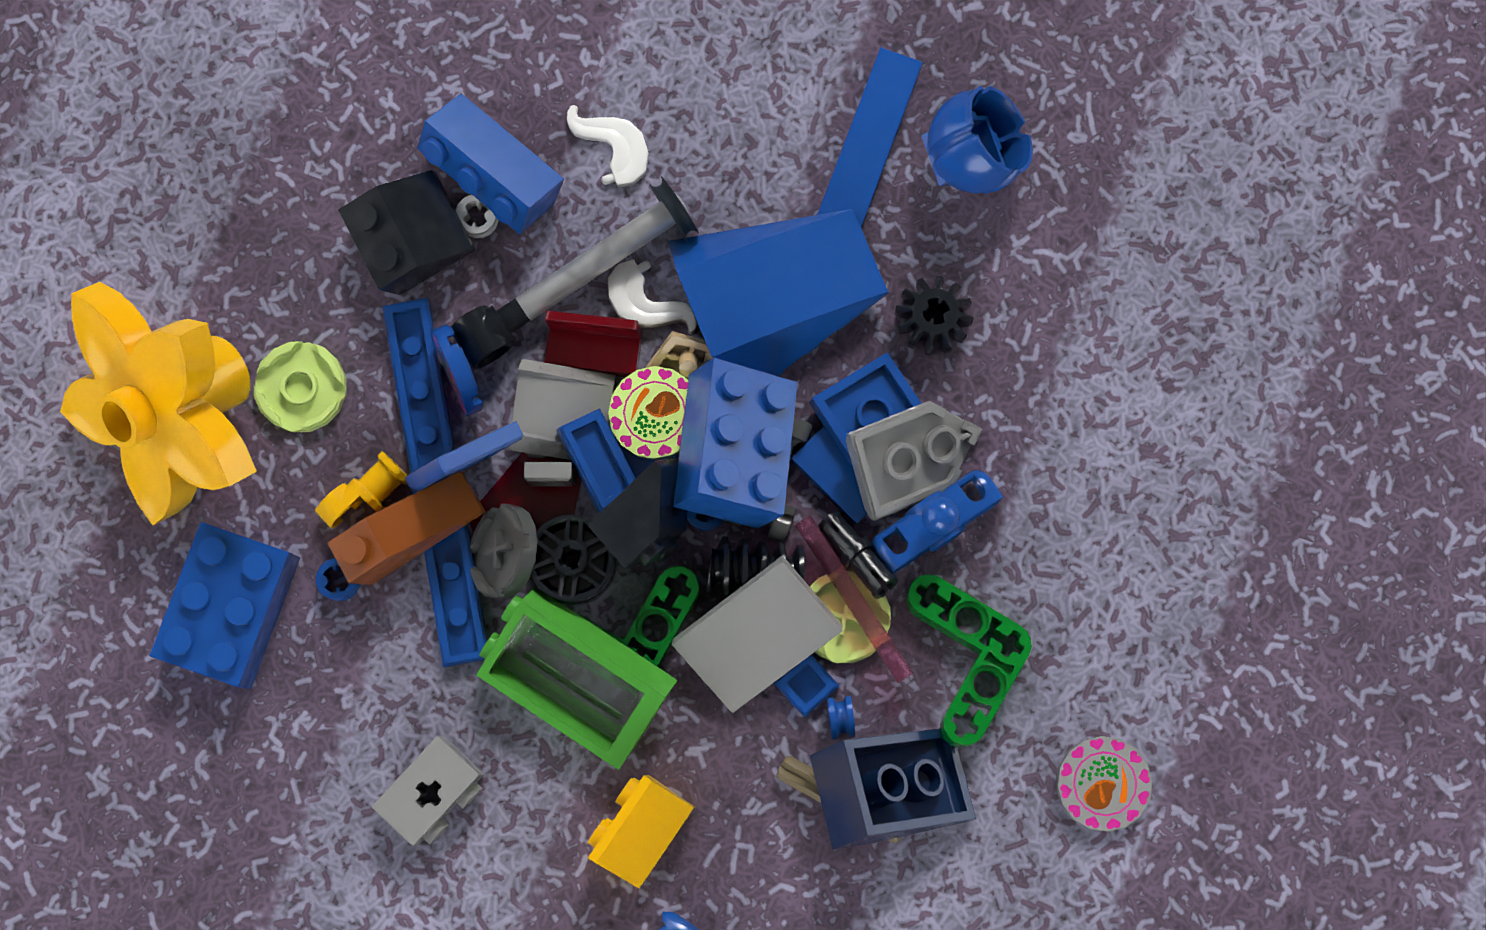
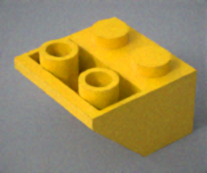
[587,775,695,888]

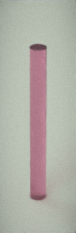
[795,515,913,683]

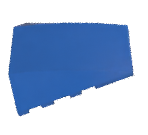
[668,209,889,376]

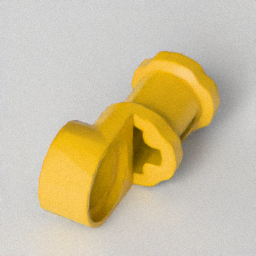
[315,451,408,529]

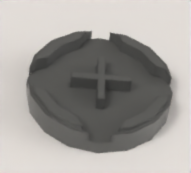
[470,504,538,598]

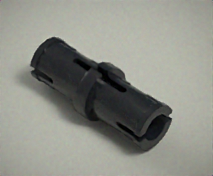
[817,511,898,599]

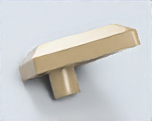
[645,331,712,379]

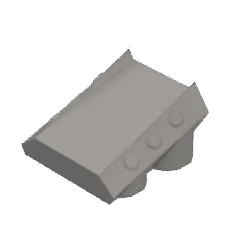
[509,359,616,460]

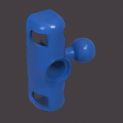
[871,470,1004,574]

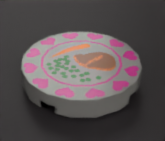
[1056,736,1152,832]

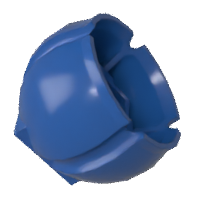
[921,86,1033,194]

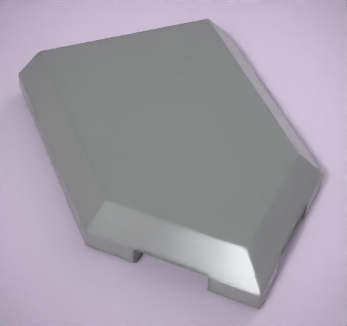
[846,401,982,521]

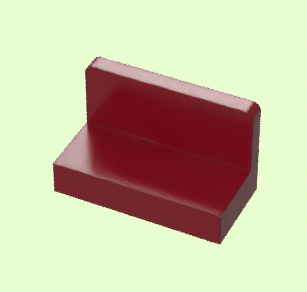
[544,311,643,377]

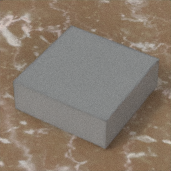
[524,462,575,487]

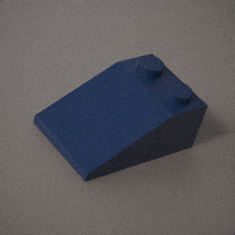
[809,728,977,850]

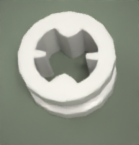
[456,195,498,238]

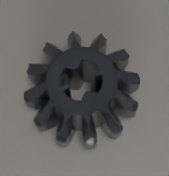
[895,276,974,355]

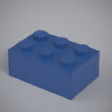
[673,358,798,529]
[149,521,300,689]

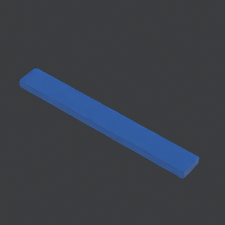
[382,298,488,668]

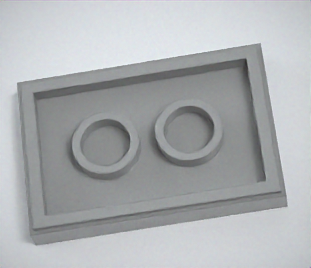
[672,555,843,713]

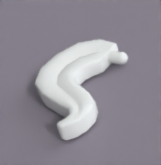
[567,105,649,187]
[608,259,697,334]

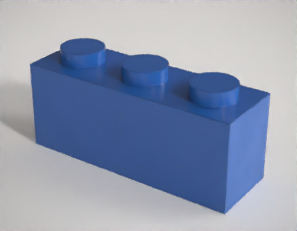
[417,93,564,235]

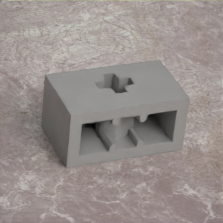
[372,735,485,846]

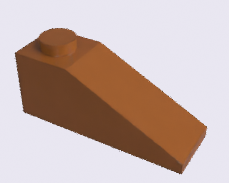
[327,472,485,585]

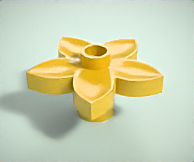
[60,282,257,526]

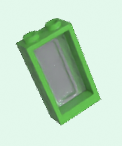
[476,587,678,770]

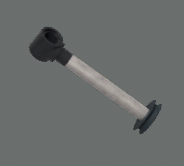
[451,176,699,369]

